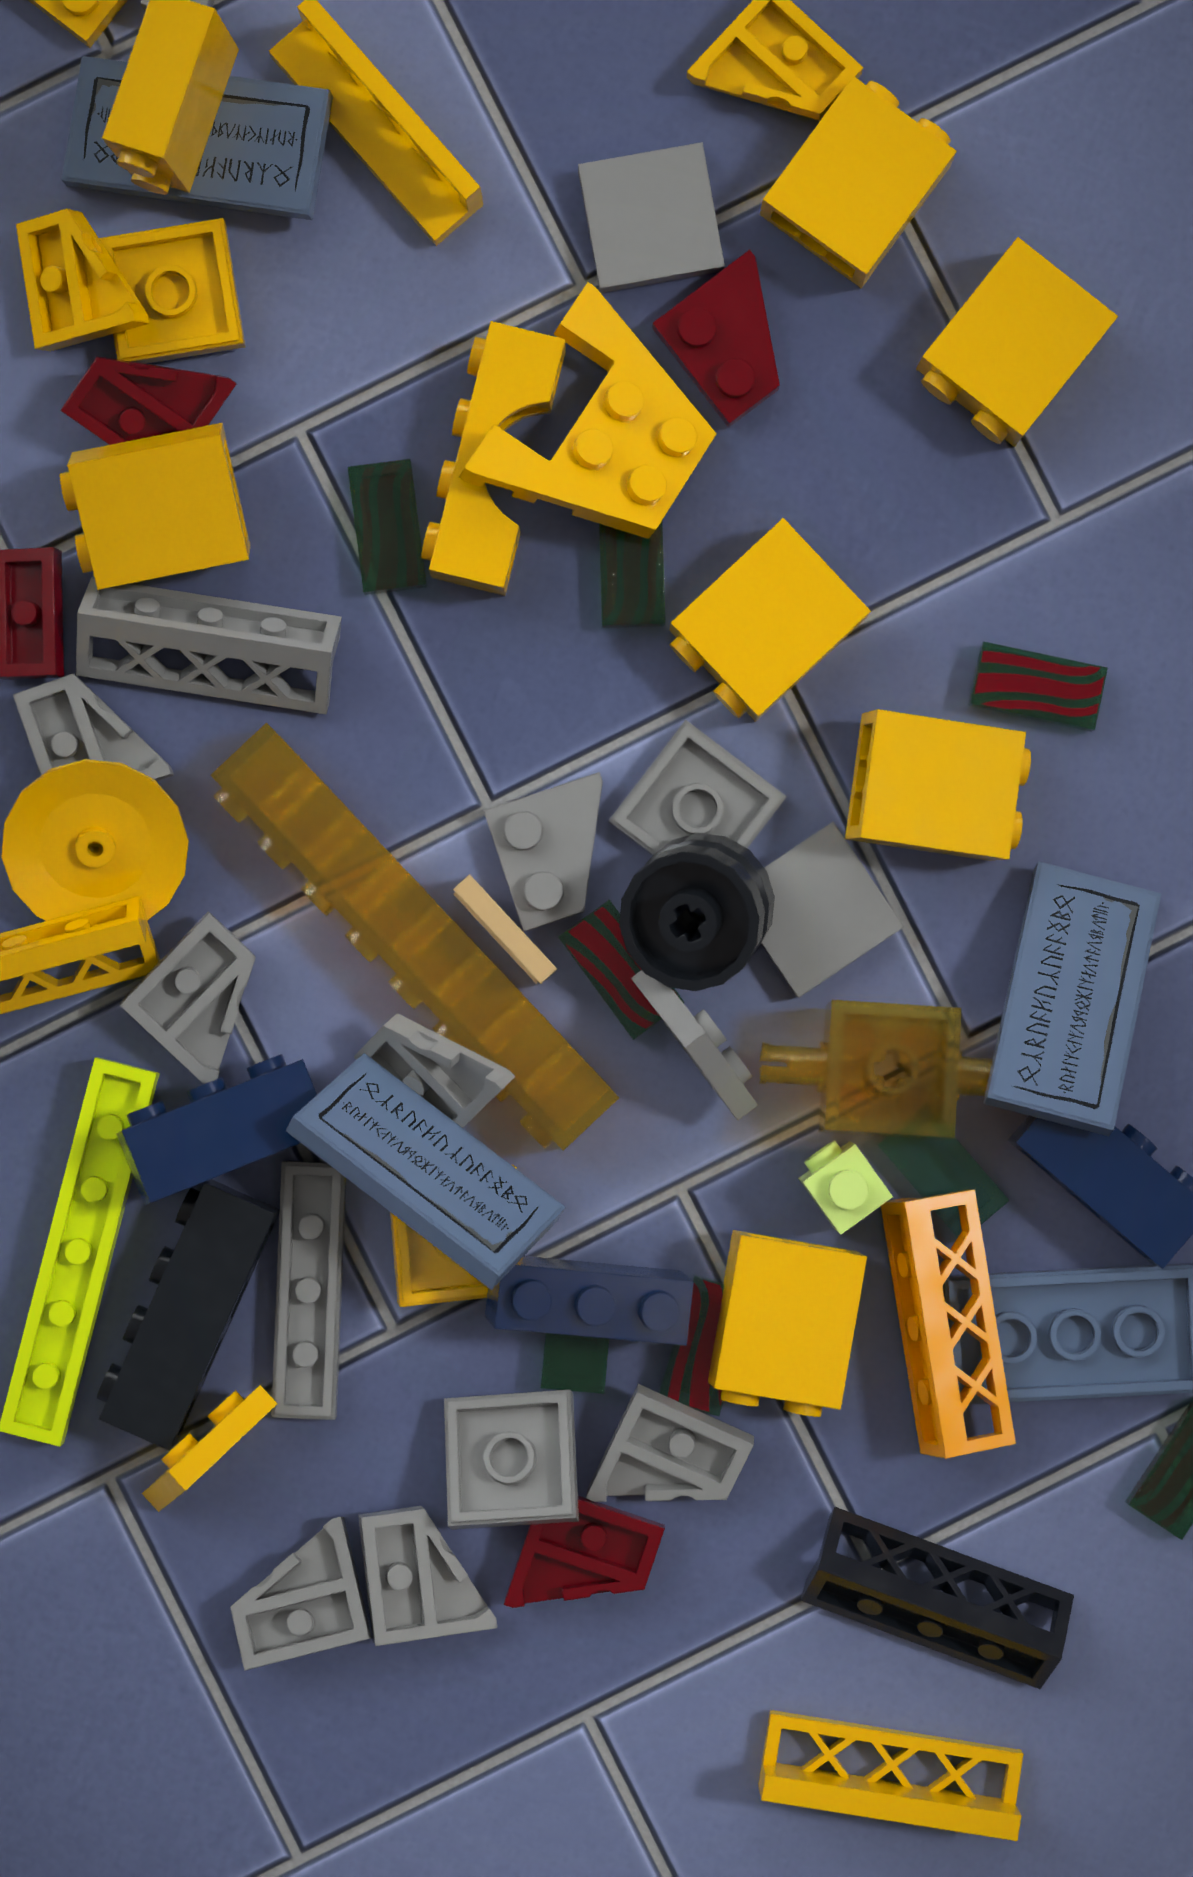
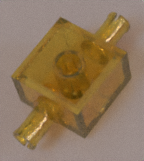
[759,1000,993,1141]

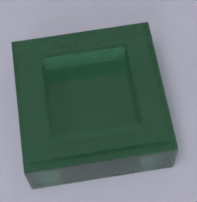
[541,1333,609,1394]

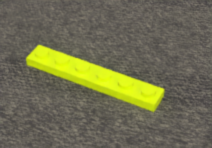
[0,1057,160,1447]

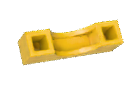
[421,321,566,596]

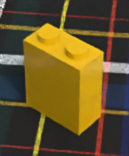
[102,0,239,195]
[760,76,957,288]
[916,237,1118,447]
[60,422,250,590]
[669,518,871,722]
[845,709,1031,861]
[708,1230,867,1417]

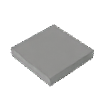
[578,142,725,293]
[609,720,787,855]
[761,822,904,998]
[444,1390,579,1530]

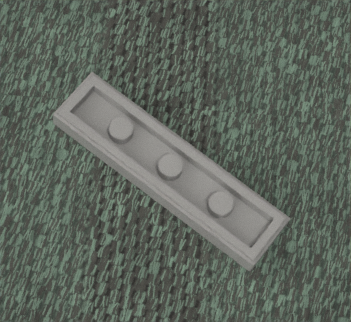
[271,1161,346,1420]

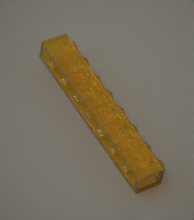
[210,722,620,1151]

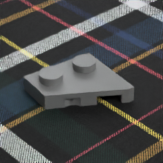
[13,673,174,782]
[484,772,603,932]
[120,911,256,1084]
[631,970,758,1120]
[354,1013,516,1128]
[586,1384,754,1502]
[358,1506,497,1646]
[230,1517,372,1671]

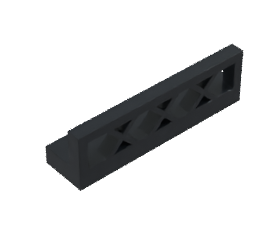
[801,1507,1074,1689]

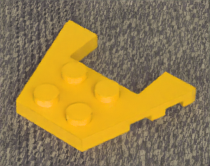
[459,282,717,539]

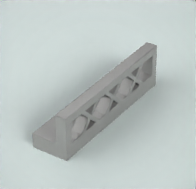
[76,578,342,714]

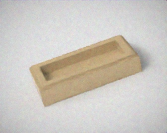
[453,874,558,984]

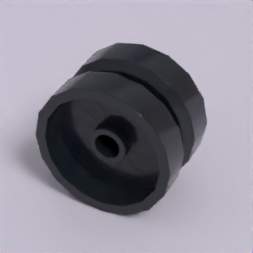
[619,833,775,991]

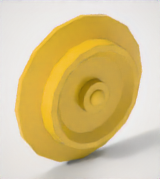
[1,759,189,921]

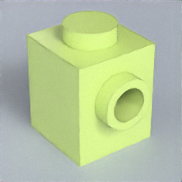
[798,1140,893,1235]

